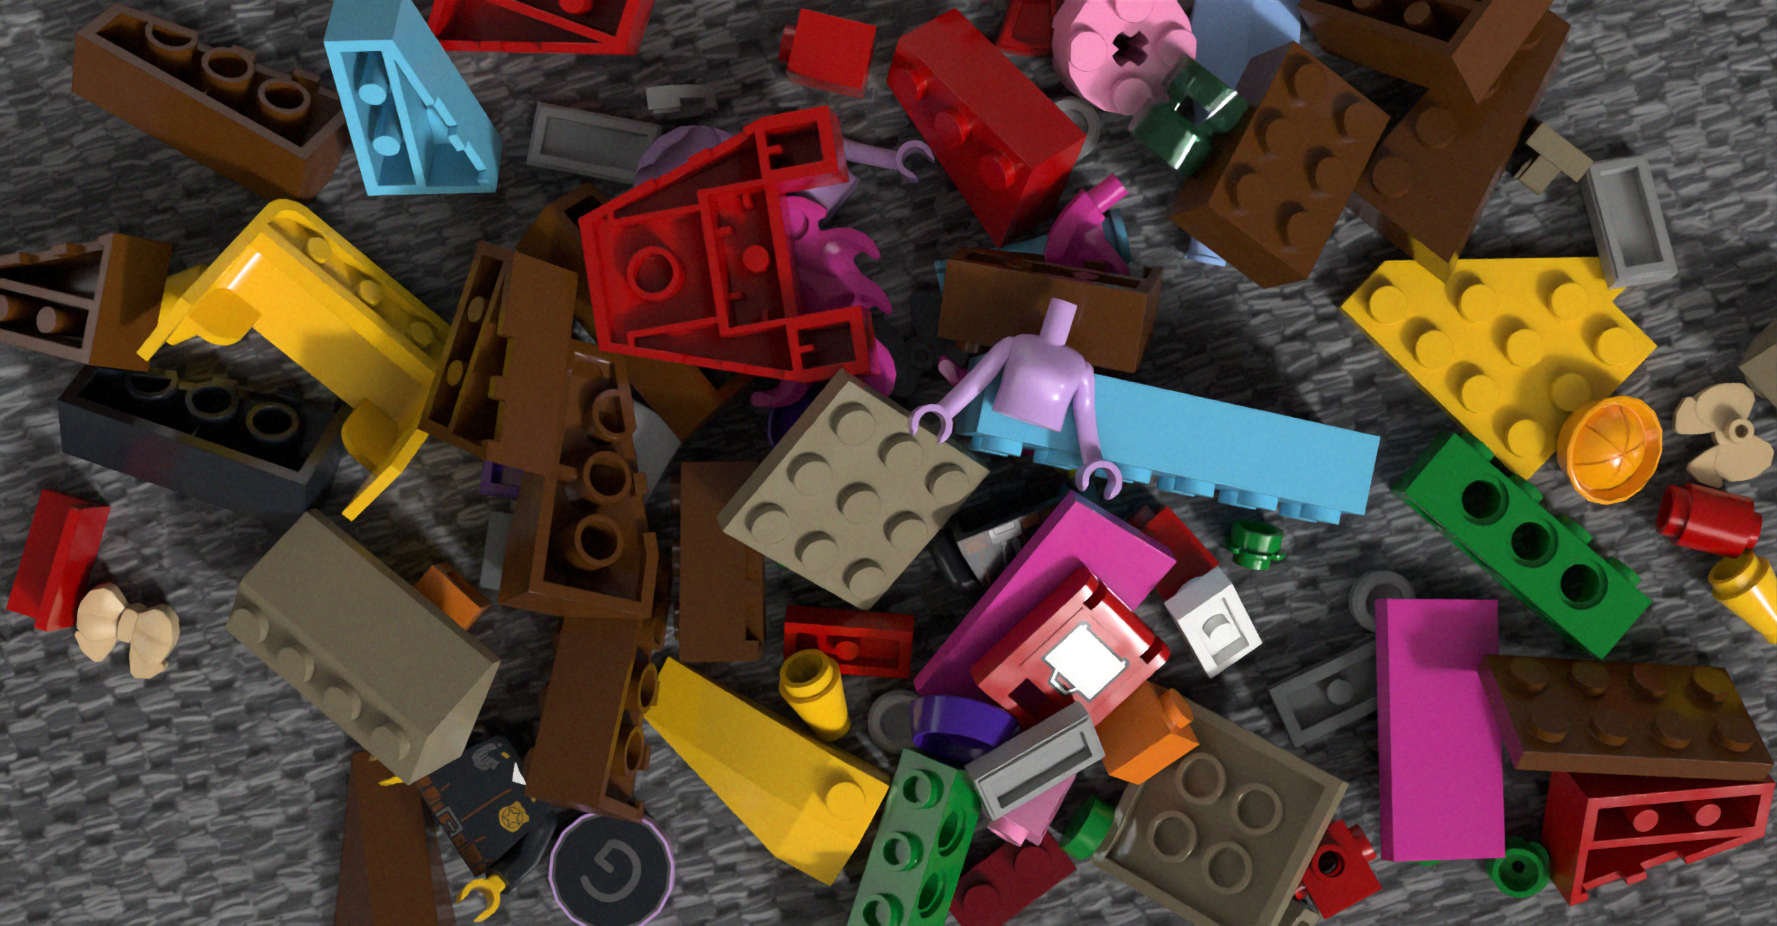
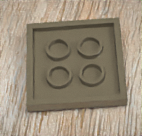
[716,368,991,611]
[1089,695,1350,926]

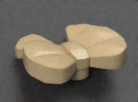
[1672,383,1774,488]
[75,582,180,679]

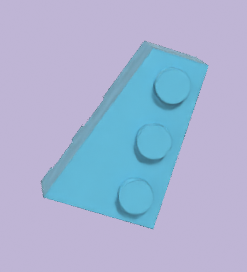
[323,0,504,196]

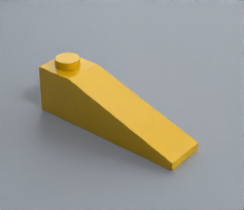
[643,655,890,887]

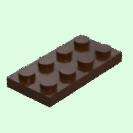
[1477,654,1774,782]

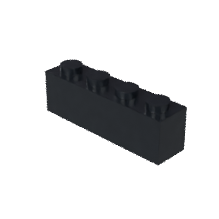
[57,364,354,530]

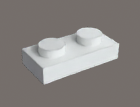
[1164,566,1262,679]

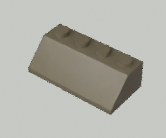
[225,508,502,785]

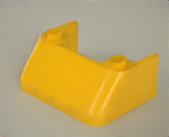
[136,199,451,521]

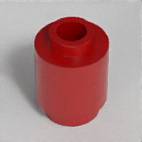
[1655,483,1762,559]

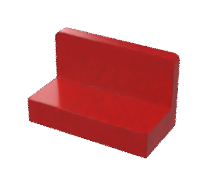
[6,488,111,632]

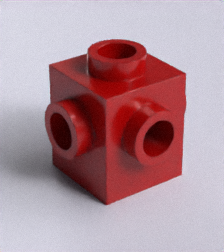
[1294,817,1382,920]

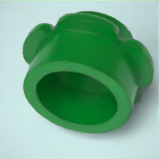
[1223,519,1286,570]
[1486,835,1551,898]

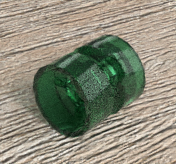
[1125,52,1252,180]

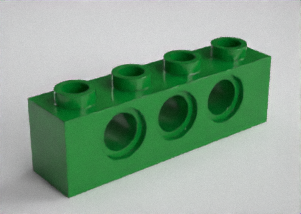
[1390,432,1652,660]
[847,747,982,926]

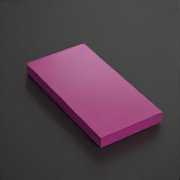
[913,489,1177,736]
[1375,599,1505,862]

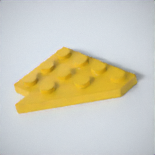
[1336,257,1657,480]

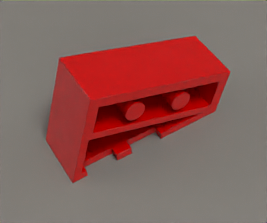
[427,0,655,56]
[886,8,1087,249]
[1540,771,1776,907]

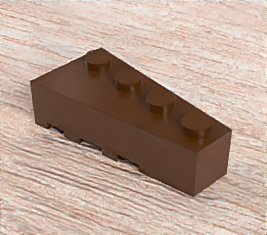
[1346,9,1571,284]

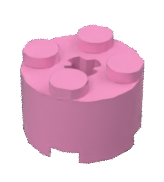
[1051,0,1197,115]

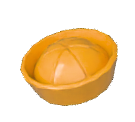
[1556,395,1662,505]

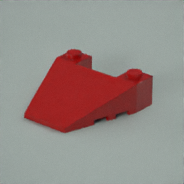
[578,105,881,386]

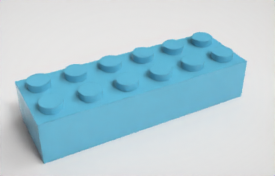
[954,353,1380,525]

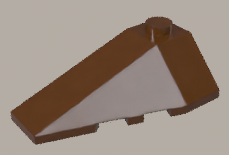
[498,338,659,620]
[334,750,457,926]

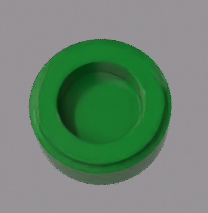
[1059,794,1115,861]

